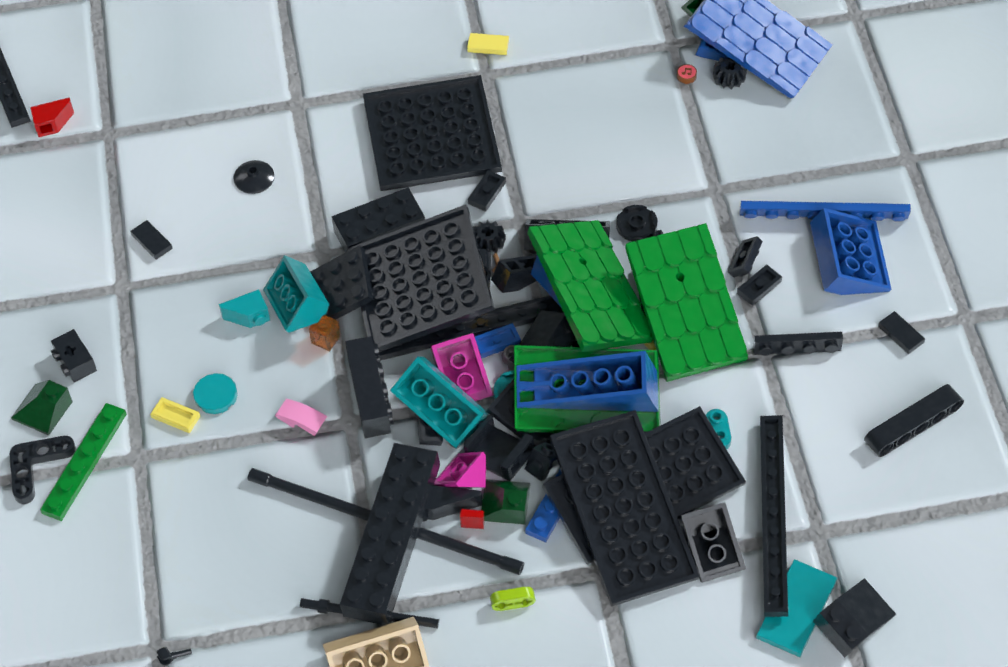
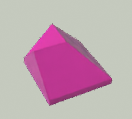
[434,452,486,488]

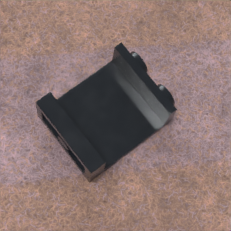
[464,415,535,482]

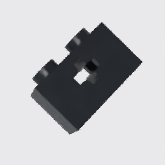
[50,329,97,382]

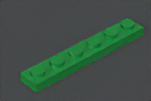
[40,403,127,521]

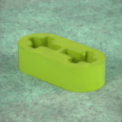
[490,587,536,611]

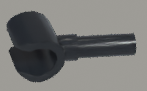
[157,647,192,666]

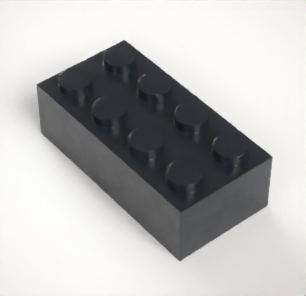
[331,187,425,253]
[345,336,394,438]

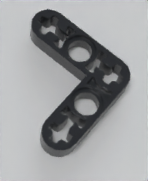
[9,436,76,504]

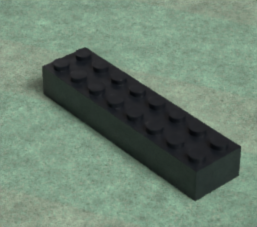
[340,443,440,625]

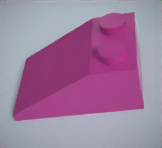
[431,333,493,401]

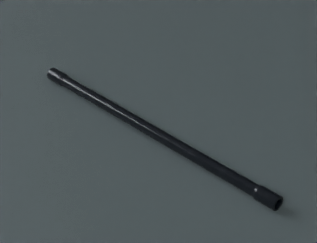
[248,468,525,575]

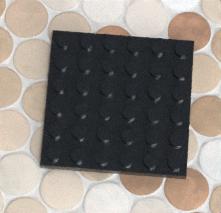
[363,75,502,191]
[348,204,495,352]

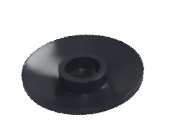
[233,160,274,194]

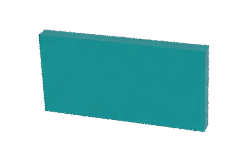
[756,559,838,657]

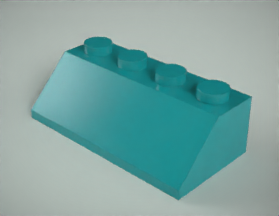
[263,255,329,333]
[390,356,490,448]

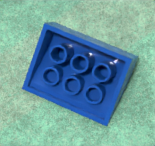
[810,208,892,295]

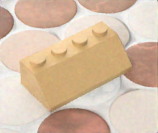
[323,617,429,667]

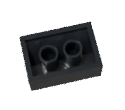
[509,310,576,363]

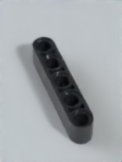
[864,384,964,457]

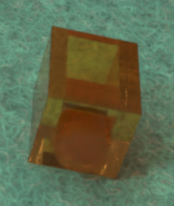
[309,315,341,352]

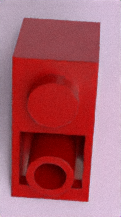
[30,97,74,137]

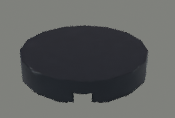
[616,205,658,242]

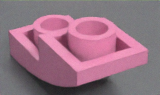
[275,398,327,436]

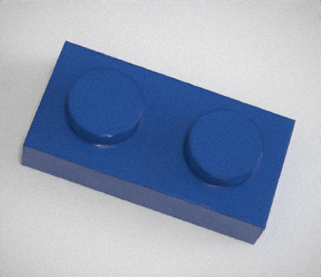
[475,323,521,359]

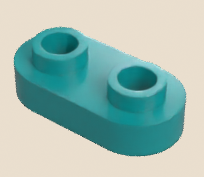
[706,409,732,449]

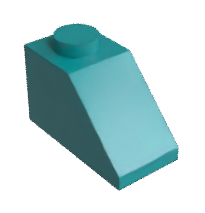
[219,289,270,328]

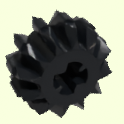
[713,56,747,90]
[473,219,506,254]

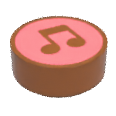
[677,64,697,84]

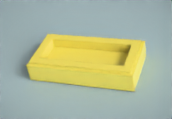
[467,33,509,55]
[150,397,201,433]

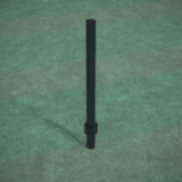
[300,598,440,629]

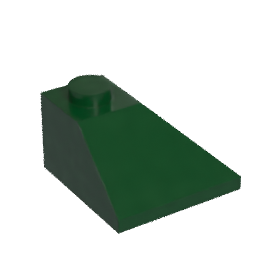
[11,380,73,435]
[481,479,530,525]

